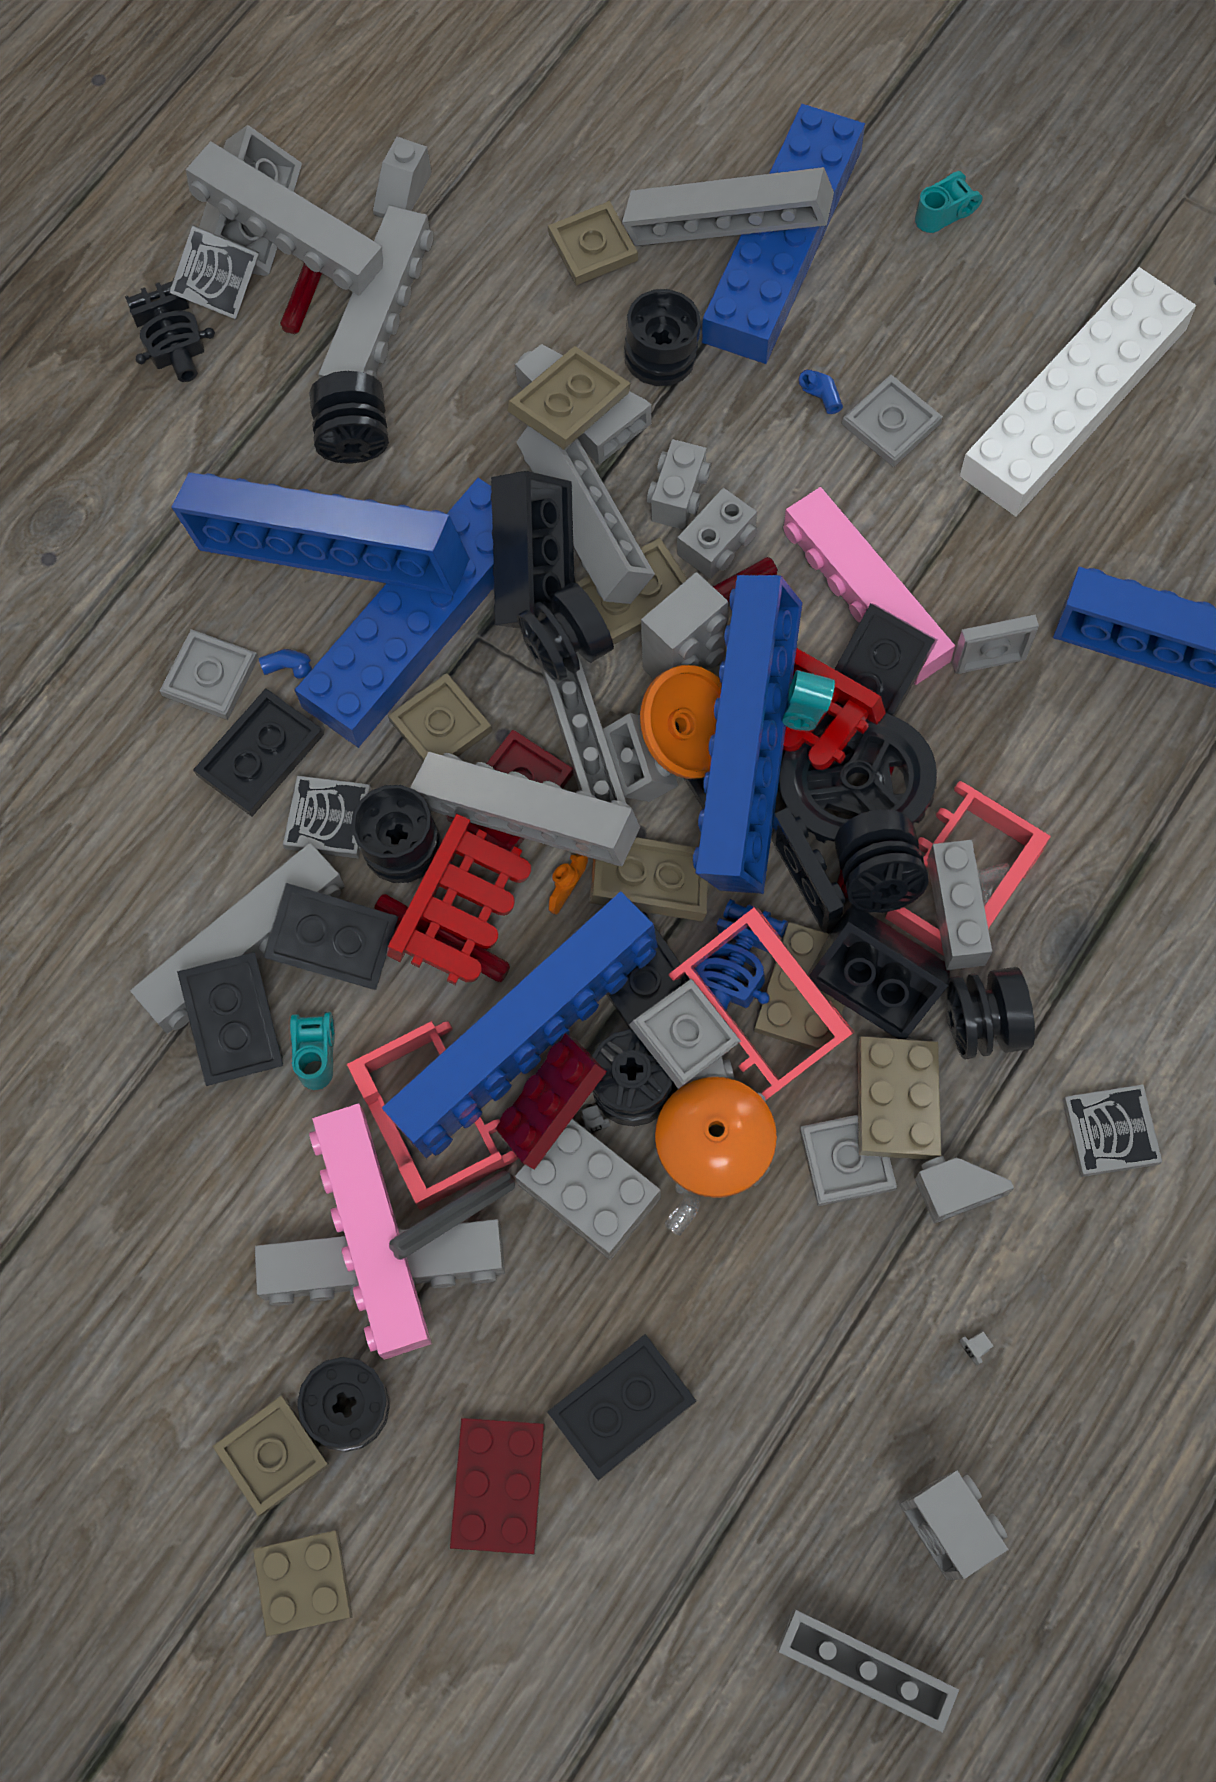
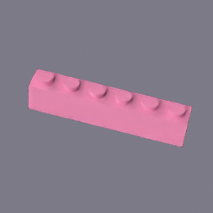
[783,487,955,685]
[309,1103,432,1360]

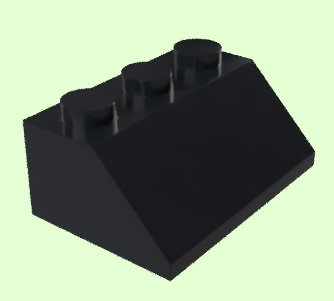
[807,904,950,1040]

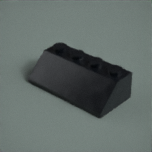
[491,471,575,628]

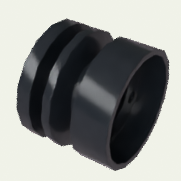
[624,289,701,386]
[309,370,389,464]
[517,581,614,683]
[351,785,441,883]
[834,809,929,913]
[946,967,1035,1060]
[592,1029,674,1127]
[297,1357,390,1452]

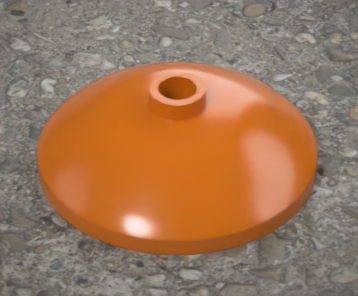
[640,665,722,779]
[655,1077,777,1198]

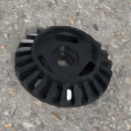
[779,713,937,844]

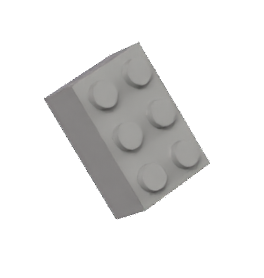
[641,572,728,679]
[515,1119,661,1261]
[899,1470,1009,1580]

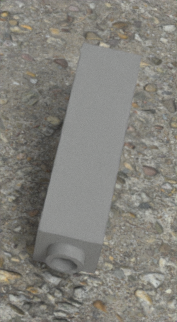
[515,344,652,465]

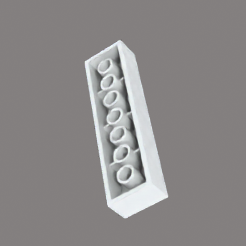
[960,267,1196,517]

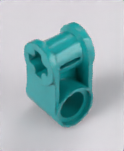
[915,171,983,233]
[782,670,835,731]
[290,1012,335,1090]

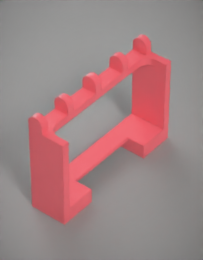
[885,781,1051,969]
[668,907,855,1101]
[347,1021,518,1211]

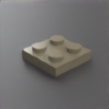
[548,201,638,286]
[388,673,492,762]
[212,1395,330,1517]
[253,1530,353,1637]

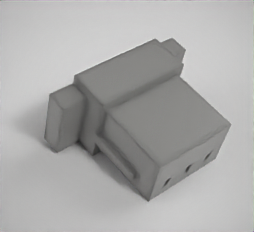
[581,1105,610,1133]
[959,1332,994,1366]

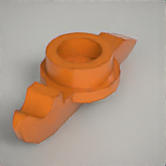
[549,854,588,915]

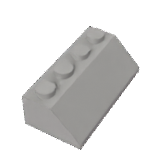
[199,125,302,276]

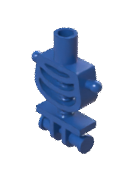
[695,899,788,1010]

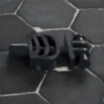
[125,278,215,382]

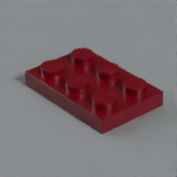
[446,730,574,852]
[495,1033,607,1170]
[450,1418,545,1555]

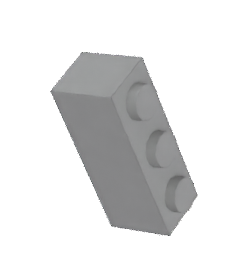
[927,840,992,970]

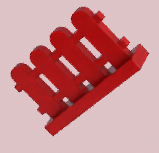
[783,648,886,770]
[387,813,531,985]

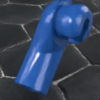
[798,369,843,414]
[258,649,312,679]

